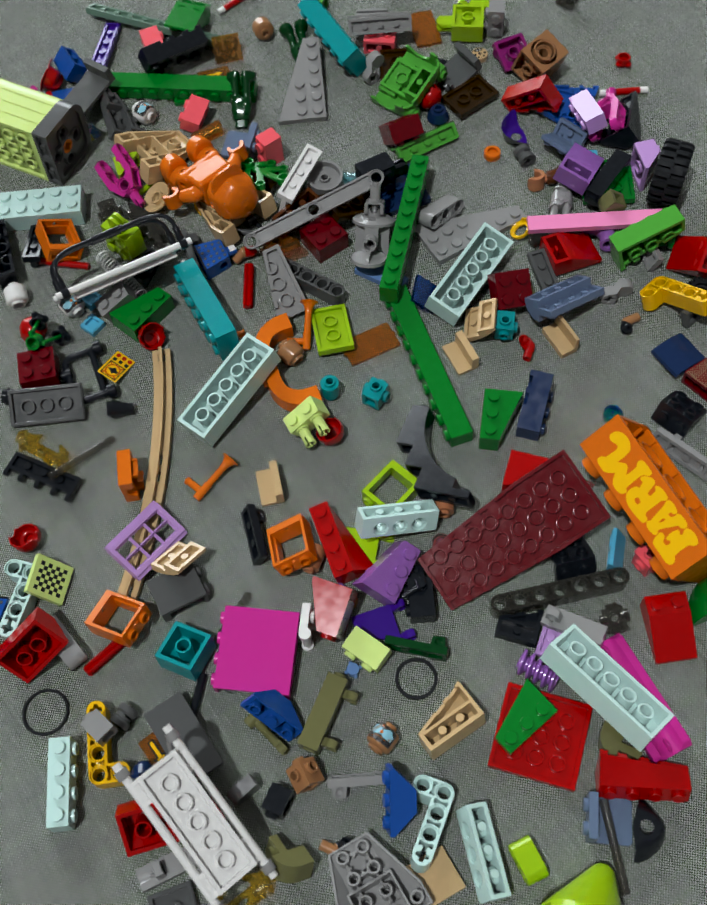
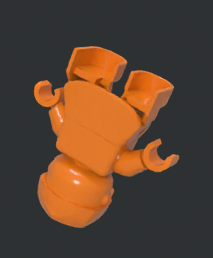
[160,135,259,220]

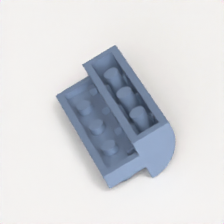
[525,274,605,322]

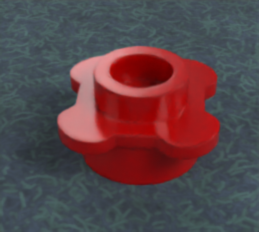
[615,52,632,67]

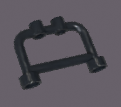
[59,340,119,404]

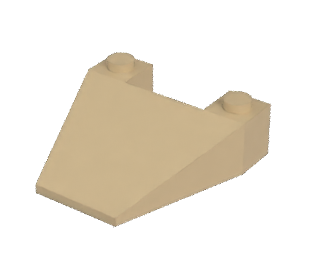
[114,130,189,185]
[195,190,278,247]

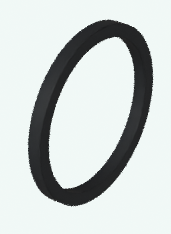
[395,658,437,700]

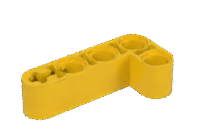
[640,276,707,316]
[86,701,132,789]

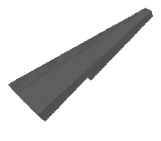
[99,87,145,141]

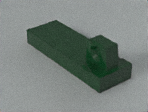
[384,635,448,662]

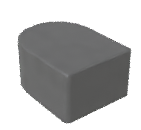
[227,773,261,806]

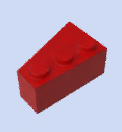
[501,74,564,112]

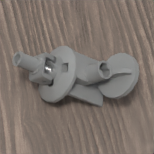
[351,182,396,268]

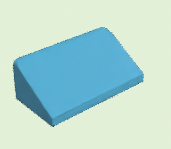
[606,528,626,574]

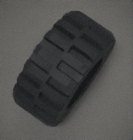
[646,138,696,208]

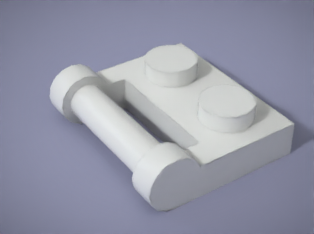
[298,602,316,652]

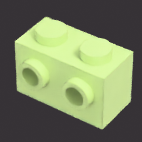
[342,626,392,674]

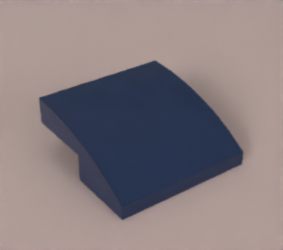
[651,333,706,378]

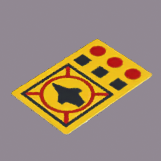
[97,351,135,383]

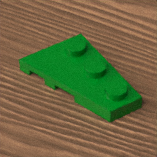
[495,679,558,756]

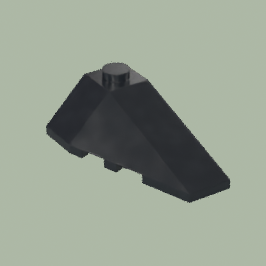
[600,90,641,149]

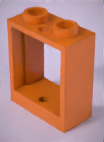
[35,219,84,262]
[266,513,318,576]
[84,590,152,648]

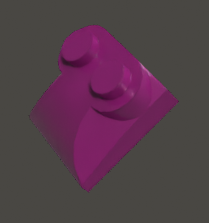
[492,32,527,73]

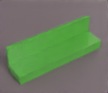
[390,121,459,162]

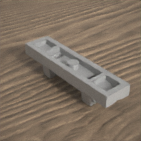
[654,427,707,482]
[135,847,197,893]

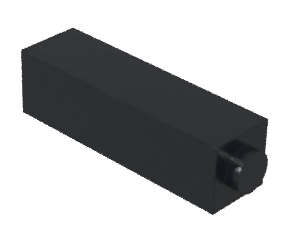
[584,149,632,207]

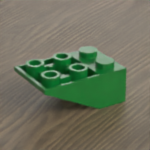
[164,0,211,32]

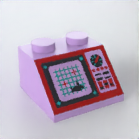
[630,139,661,191]

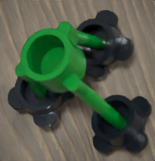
[25,311,71,351]

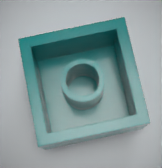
[155,621,216,682]

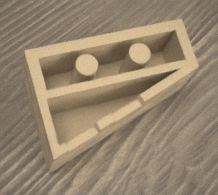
[418,681,486,761]

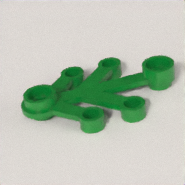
[241,158,289,191]

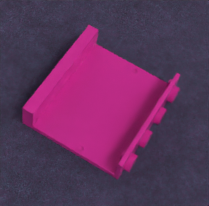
[210,605,300,700]

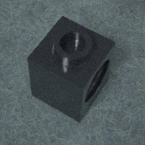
[261,782,294,821]

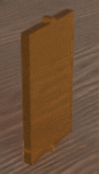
[411,10,442,48]
[343,322,400,367]

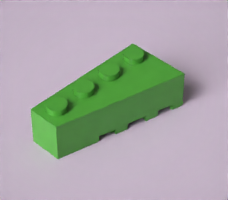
[608,204,686,272]

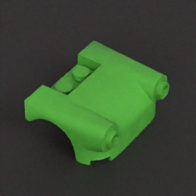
[370,44,448,117]

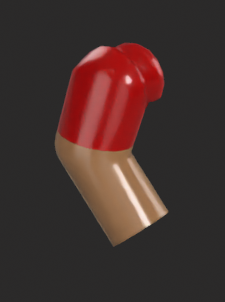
[232,246,257,264]

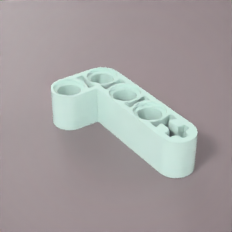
[0,559,38,640]
[410,774,455,873]

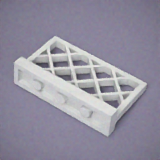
[276,143,322,212]

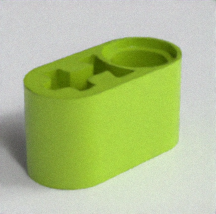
[508,835,549,887]

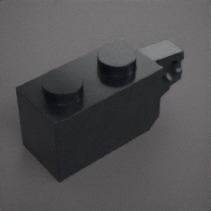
[403,565,436,624]

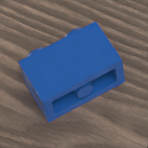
[53,46,87,83]

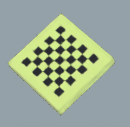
[23,553,74,606]

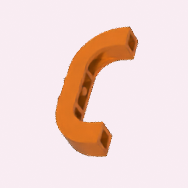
[256,313,323,412]

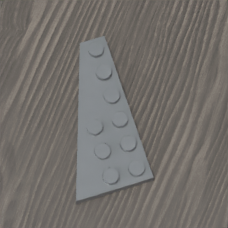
[279,37,327,125]
[414,205,527,265]

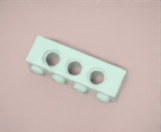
[355,499,439,539]
[456,801,512,905]

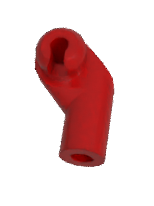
[518,334,535,362]

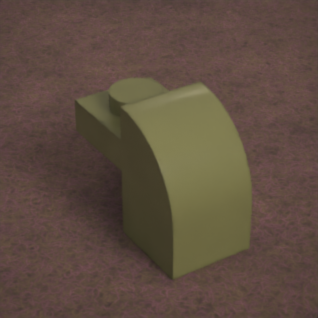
[598,189,627,212]
[597,720,643,760]
[265,834,315,883]

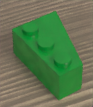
[109,287,175,343]
[478,388,523,451]

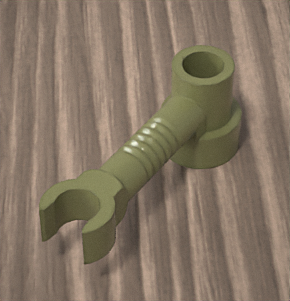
[243,714,290,756]

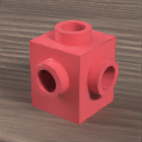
[632,544,656,577]

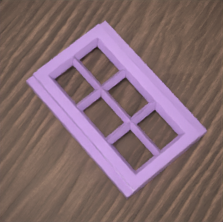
[104,500,188,581]

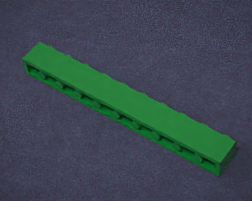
[109,72,258,103]
[379,154,429,303]
[384,285,473,447]

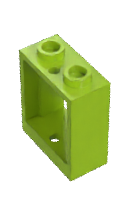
[361,459,418,506]

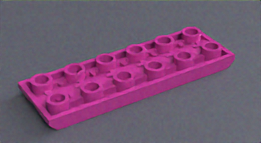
[601,633,692,764]

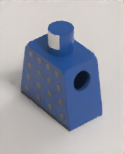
[193,239,237,280]

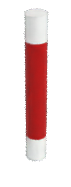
[216,0,244,15]
[599,86,649,97]

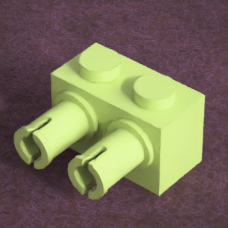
[283,396,331,448]

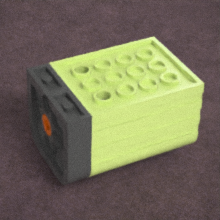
[0,78,91,186]

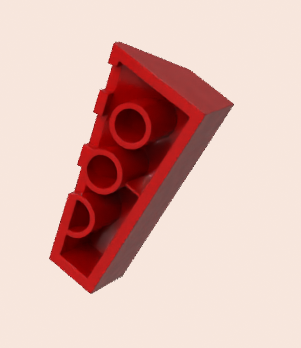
[595,749,692,803]

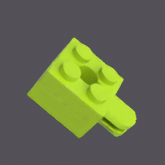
[436,4,484,42]
[100,212,147,261]

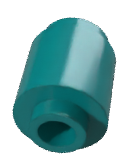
[320,375,340,401]

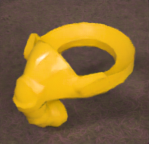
[510,217,529,239]

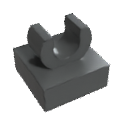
[678,308,700,328]

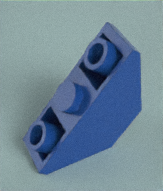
[240,689,303,742]
[382,763,417,838]

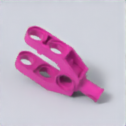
[588,87,627,143]
[94,143,146,209]

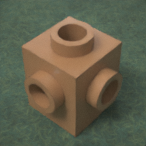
[286,756,325,795]

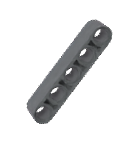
[285,257,346,305]

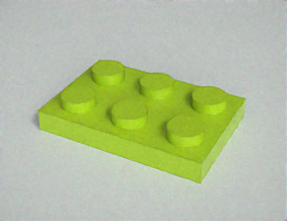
[311,303,355,356]

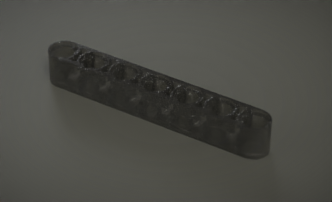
[490,567,630,619]

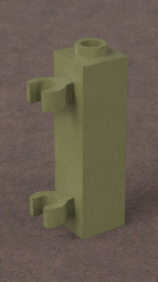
[297,672,359,756]

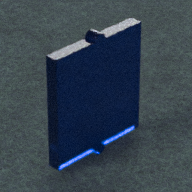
[411,274,437,315]

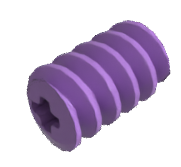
[515,649,560,693]

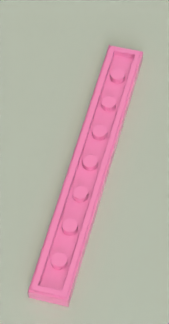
[526,208,664,234]

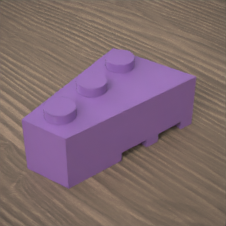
[352,540,421,605]

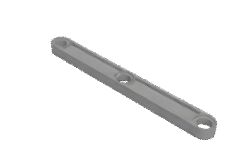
[243,169,384,250]

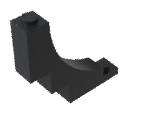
[396,405,476,508]

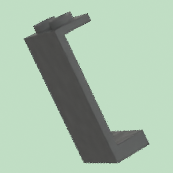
[64,57,115,116]

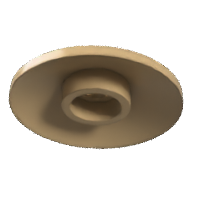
[144,182,170,213]

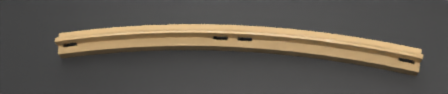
[117,346,173,601]

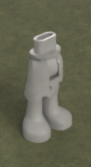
[548,182,573,234]

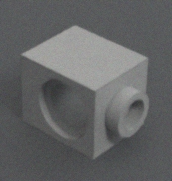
[80,709,118,747]

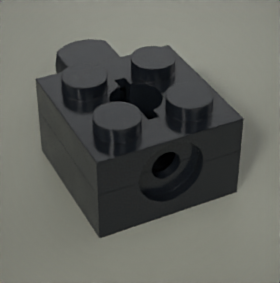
[355,151,409,201]

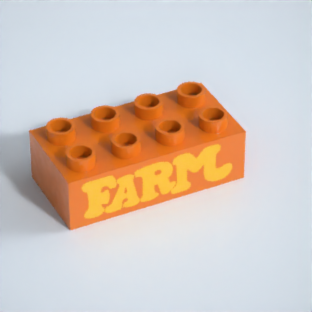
[580,414,707,583]

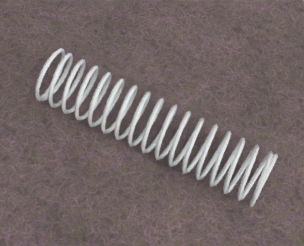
[96,250,147,297]

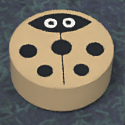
[472,48,488,63]

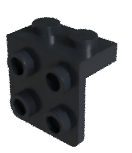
[651,390,707,440]
[550,536,596,584]

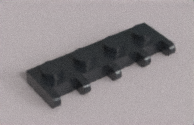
[3,451,83,503]

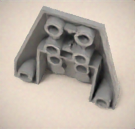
[327,832,433,905]

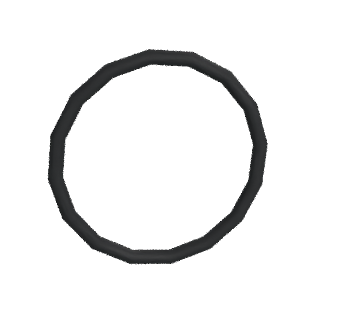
[22,689,69,736]

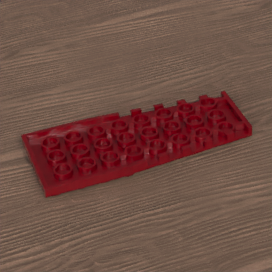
[418,449,611,610]

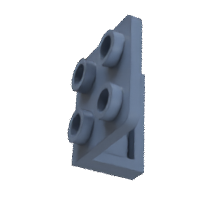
[541,117,589,155]
[221,122,261,159]
[582,791,632,847]

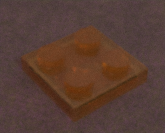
[259,235,301,256]

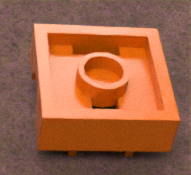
[116,449,145,502]

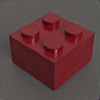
[378,113,424,147]
[299,212,349,263]
[487,268,532,310]
[17,346,62,389]

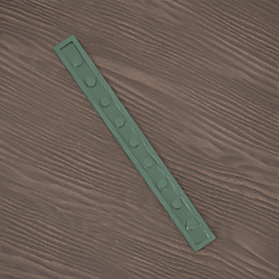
[86,3,229,49]

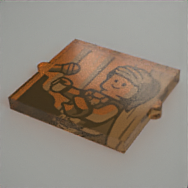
[211,32,243,64]

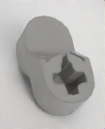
[362,50,384,85]
[600,278,634,304]

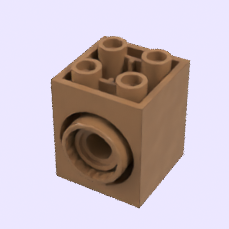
[511,29,569,81]

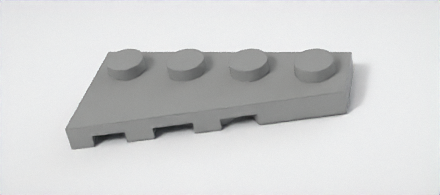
[262,244,306,319]

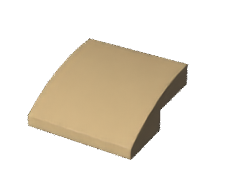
[464,298,497,342]
[151,541,206,575]
[406,845,466,905]

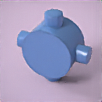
[344,661,362,679]

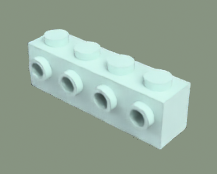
[46,736,79,832]

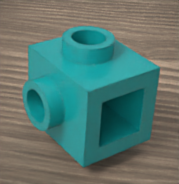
[494,310,518,340]
[362,377,391,411]

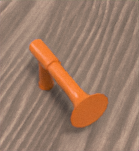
[287,299,318,351]
[184,453,238,502]

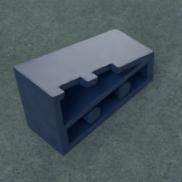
[515,369,554,441]

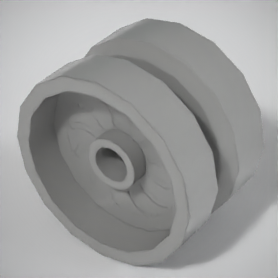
[306,160,343,196]

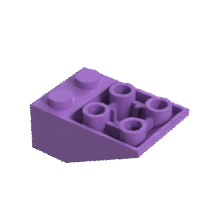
[553,142,604,195]

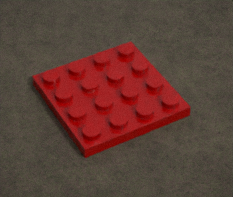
[487,682,592,792]

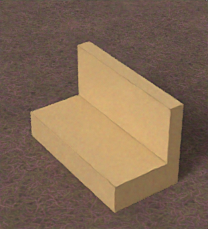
[542,315,580,359]
[442,330,479,376]
[255,460,285,507]

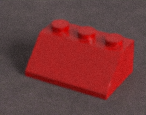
[0,607,69,684]
[115,800,179,857]

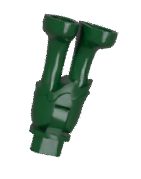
[279,19,308,62]
[226,70,256,129]

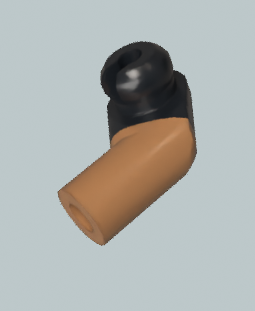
[620,312,641,334]
[318,837,352,854]

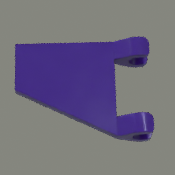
[351,599,416,640]

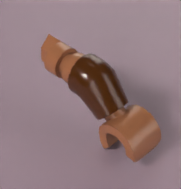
[528,166,559,192]

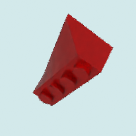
[309,501,373,584]

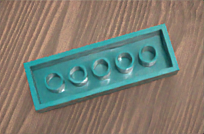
[297,0,366,77]
[173,258,239,361]

